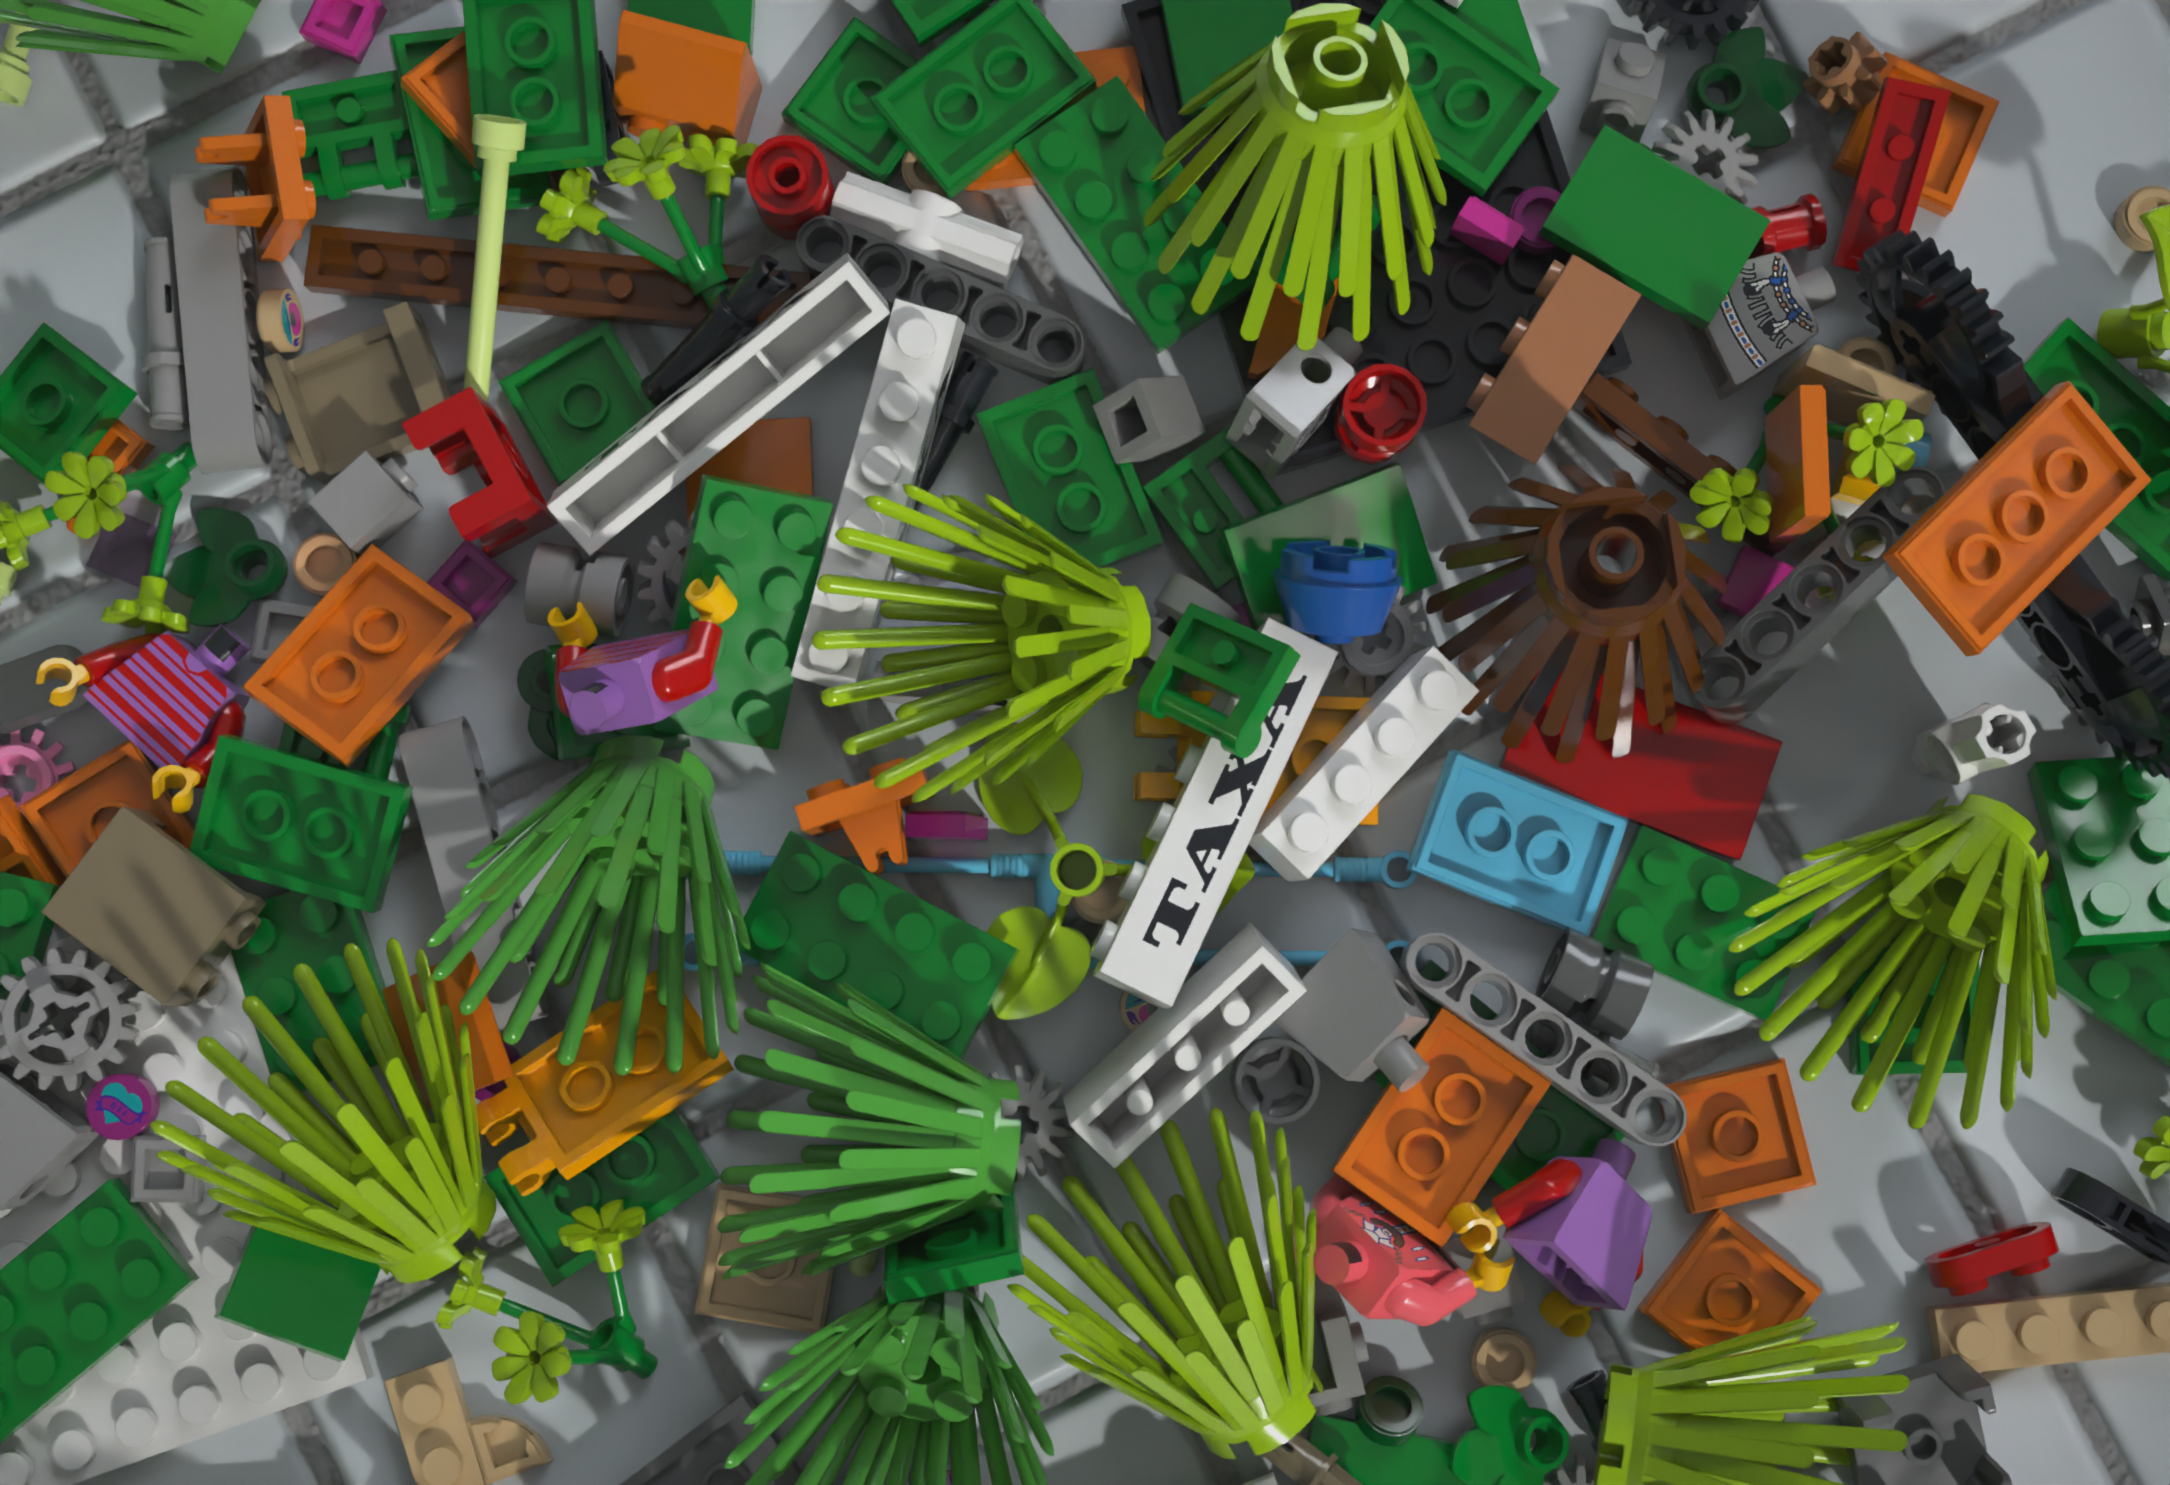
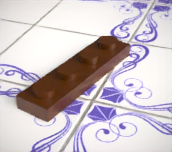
[1571,372,1789,557]

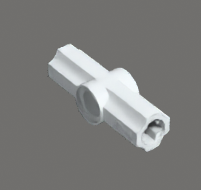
[830,171,1024,290]
[1909,703,2037,785]

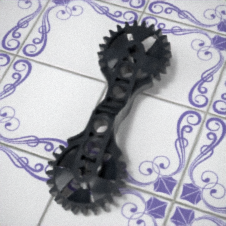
[1855,229,2170,778]

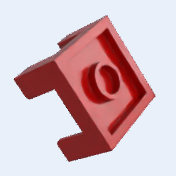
[401,386,558,559]

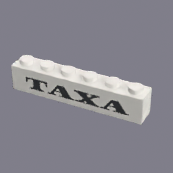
[547,252,890,556]
[790,299,965,687]
[1089,617,1338,1010]

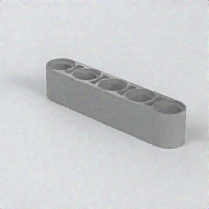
[169,166,273,474]
[399,716,549,1031]
[1400,932,1687,1146]

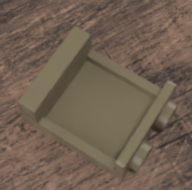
[263,301,452,485]
[41,806,266,1006]

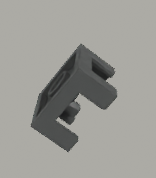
[1835,1354,2012,1485]

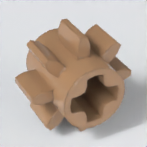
[1803,31,1888,115]

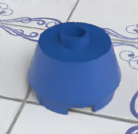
[1272,540,1403,644]

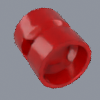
[746,135,835,241]
[1334,364,1427,465]

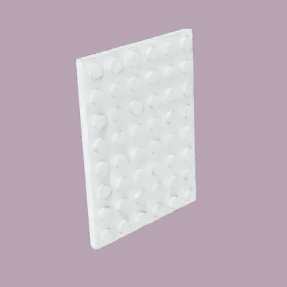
[0,935,374,1485]

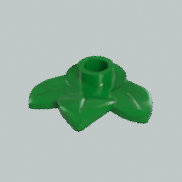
[1448,1385,1569,1485]

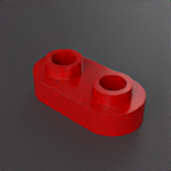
[1925,1222,2059,1296]

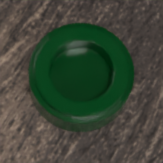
[1355,1375,1424,1446]

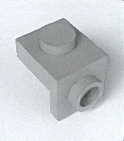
[1579,36,1667,142]
[1308,1308,1369,1416]

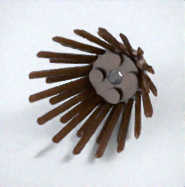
[1426,465,1727,763]

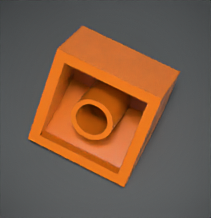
[613,10,762,148]

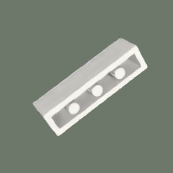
[1249,645,1479,882]
[1063,923,1307,1169]

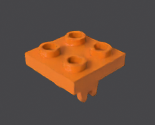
[194,95,316,262]
[794,757,935,875]

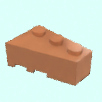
[1465,254,1642,465]

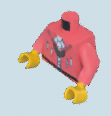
[1309,1174,1516,1326]

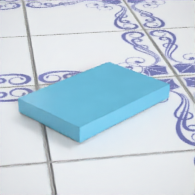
[1405,749,1629,935]

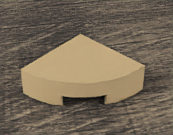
[467,1414,553,1485]

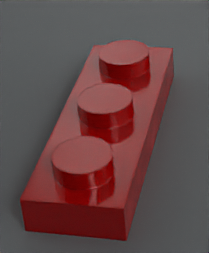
[1830,77,1951,272]

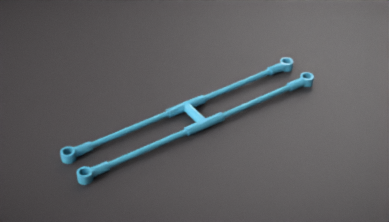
[684,850,1419,971]

